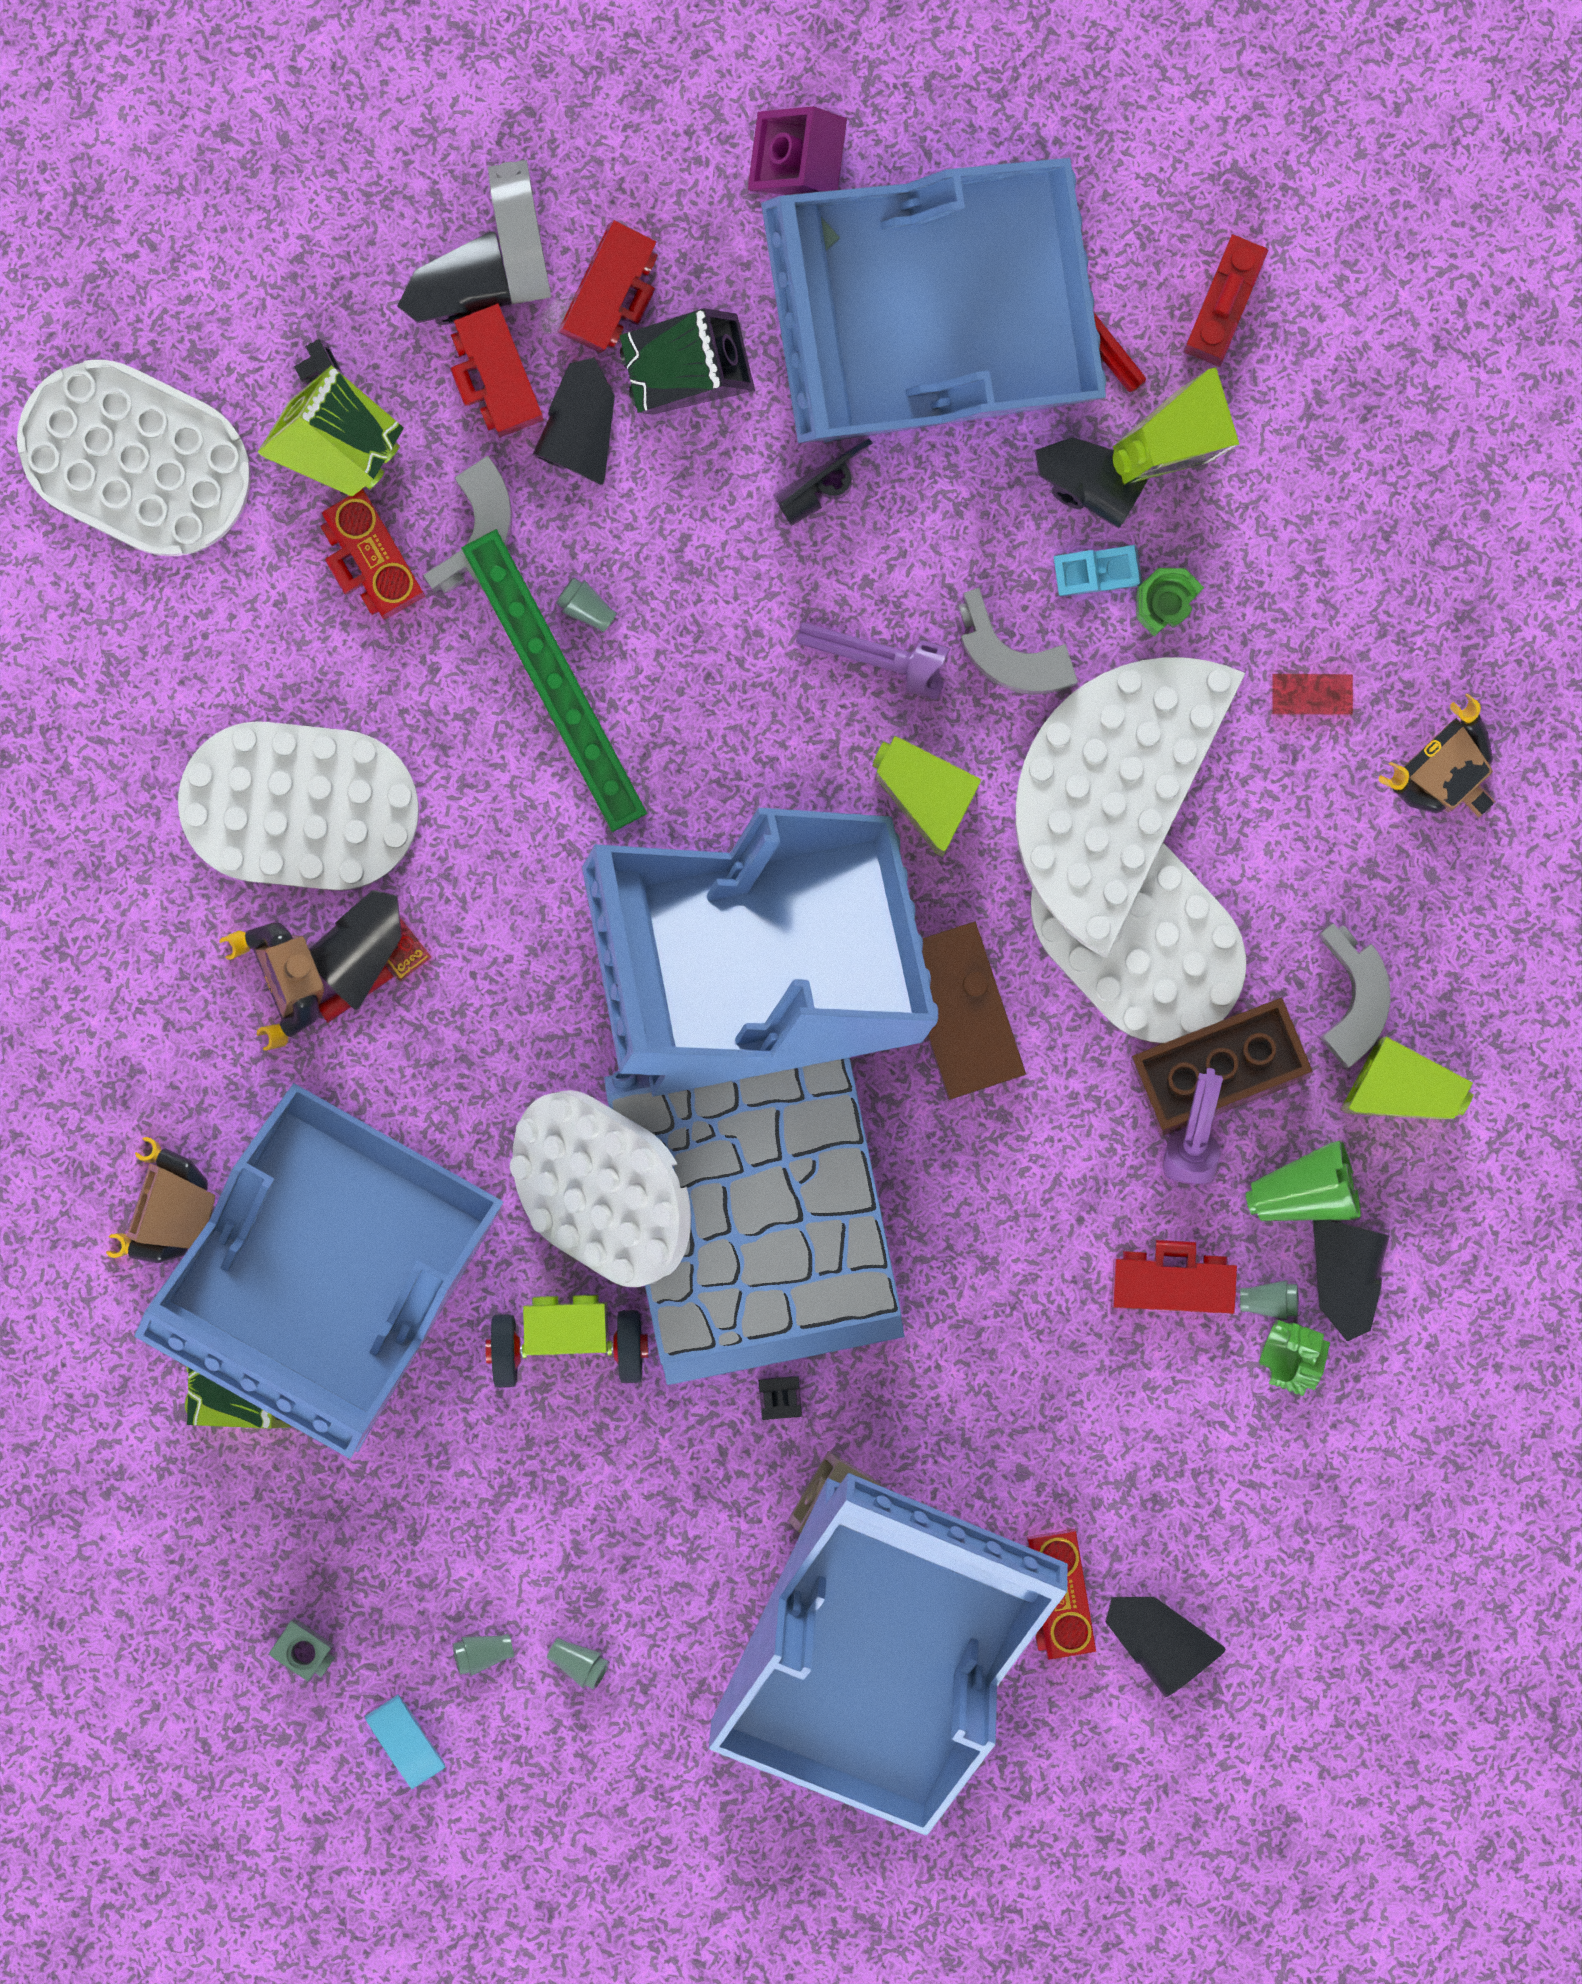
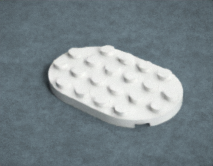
[17,360,251,556]
[178,722,419,891]
[1031,843,1246,1044]
[510,1090,691,1287]

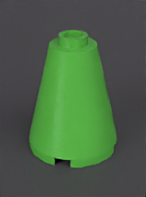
[1246,1140,1361,1221]

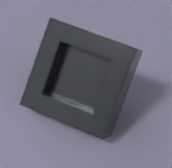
[294,339,344,384]
[758,1376,802,1420]

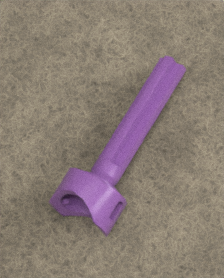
[796,622,950,700]
[1163,1068,1223,1184]

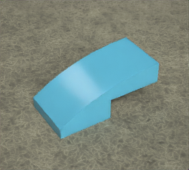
[1054,545,1142,596]
[365,1694,446,1789]

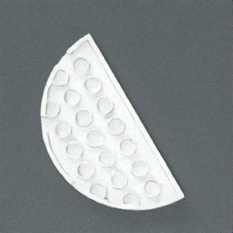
[1015,657,1245,958]

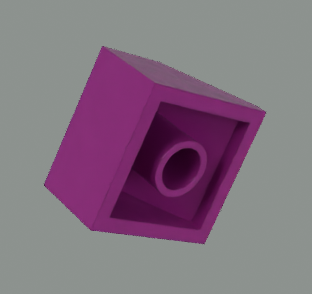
[747,106,847,195]

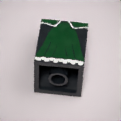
[620,308,755,415]

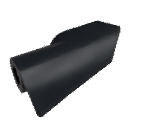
[397,231,512,325]
[533,357,615,485]
[1035,437,1148,529]
[773,438,873,526]
[309,890,402,1009]
[1313,1220,1390,1341]
[1105,1596,1226,1697]

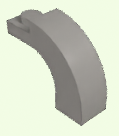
[488,160,551,304]
[423,456,512,593]
[958,588,1078,695]
[1317,923,1390,1068]

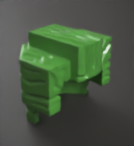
[1136,568,1204,637]
[1259,1319,1330,1396]

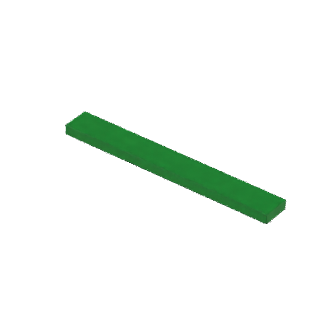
[461,529,648,833]

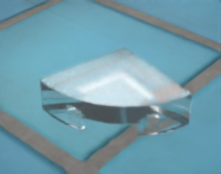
[538,292,576,335]

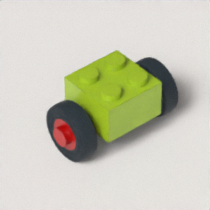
[485,1294,649,1388]

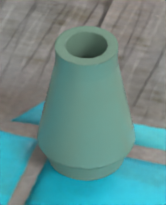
[555,577,617,632]
[1240,1280,1299,1320]
[452,1634,514,1676]
[547,1637,610,1690]

